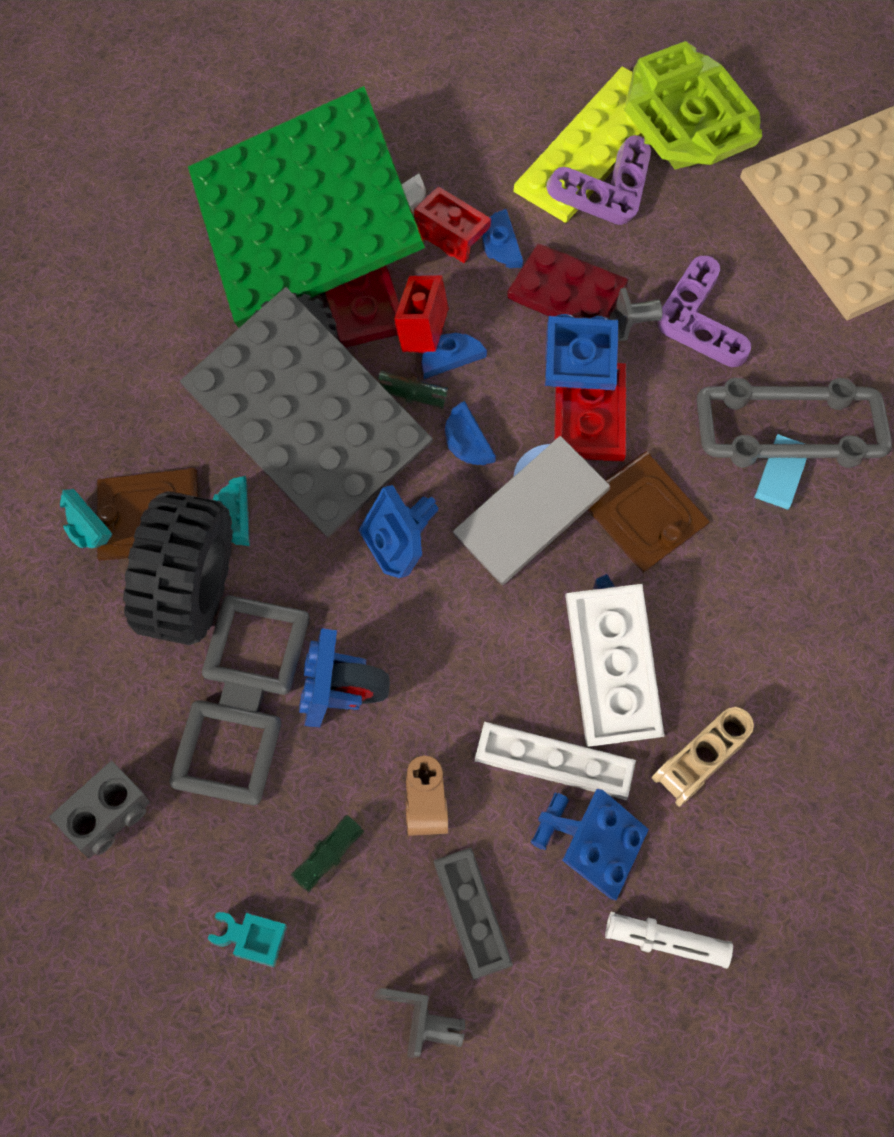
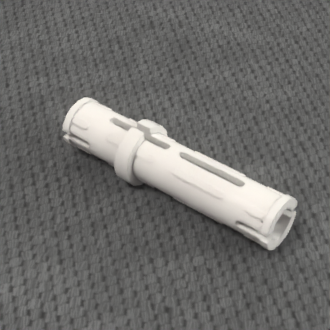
[605,912,733,969]

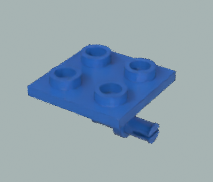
[530,789,649,900]

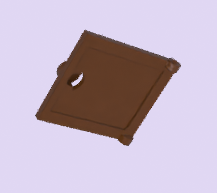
[588,451,710,573]
[97,468,198,561]

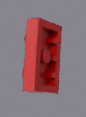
[414,186,491,263]

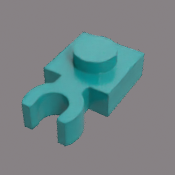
[208,912,287,967]

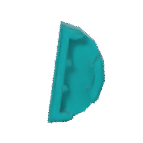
[213,475,250,546]
[60,489,112,548]

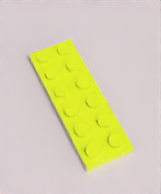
[514,66,644,223]

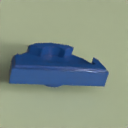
[482,209,523,268]
[421,333,487,379]
[444,401,496,465]

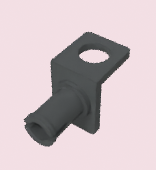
[609,288,662,342]
[374,988,465,1058]

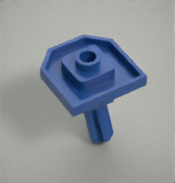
[358,485,438,578]

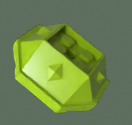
[624,41,762,170]

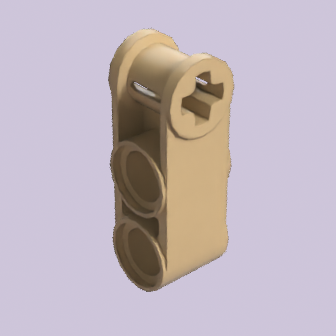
[651,707,754,807]

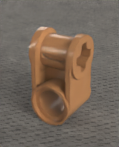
[406,755,448,836]

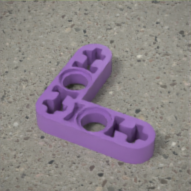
[546,135,651,225]
[657,256,751,367]

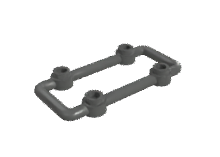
[696,378,892,468]

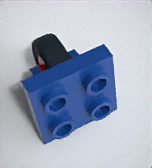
[299,628,390,728]

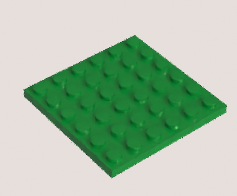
[188,86,425,328]

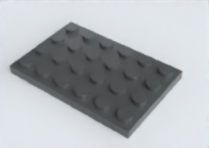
[180,287,433,538]

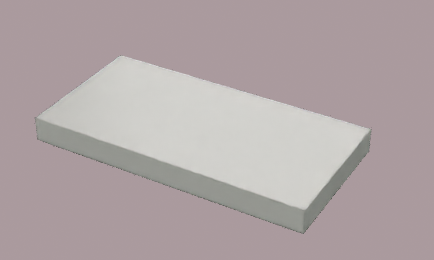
[565,584,665,747]

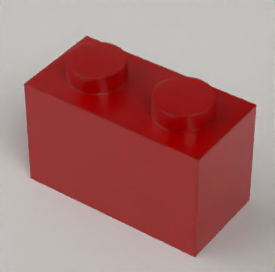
[394,275,449,353]

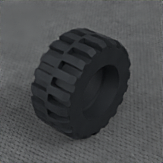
[123,491,233,645]

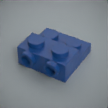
[545,314,618,390]

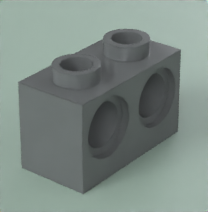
[49,760,150,859]

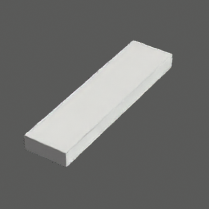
[475,722,636,800]

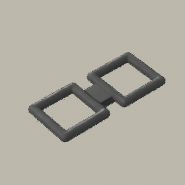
[169,595,310,806]

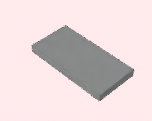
[453,436,610,586]

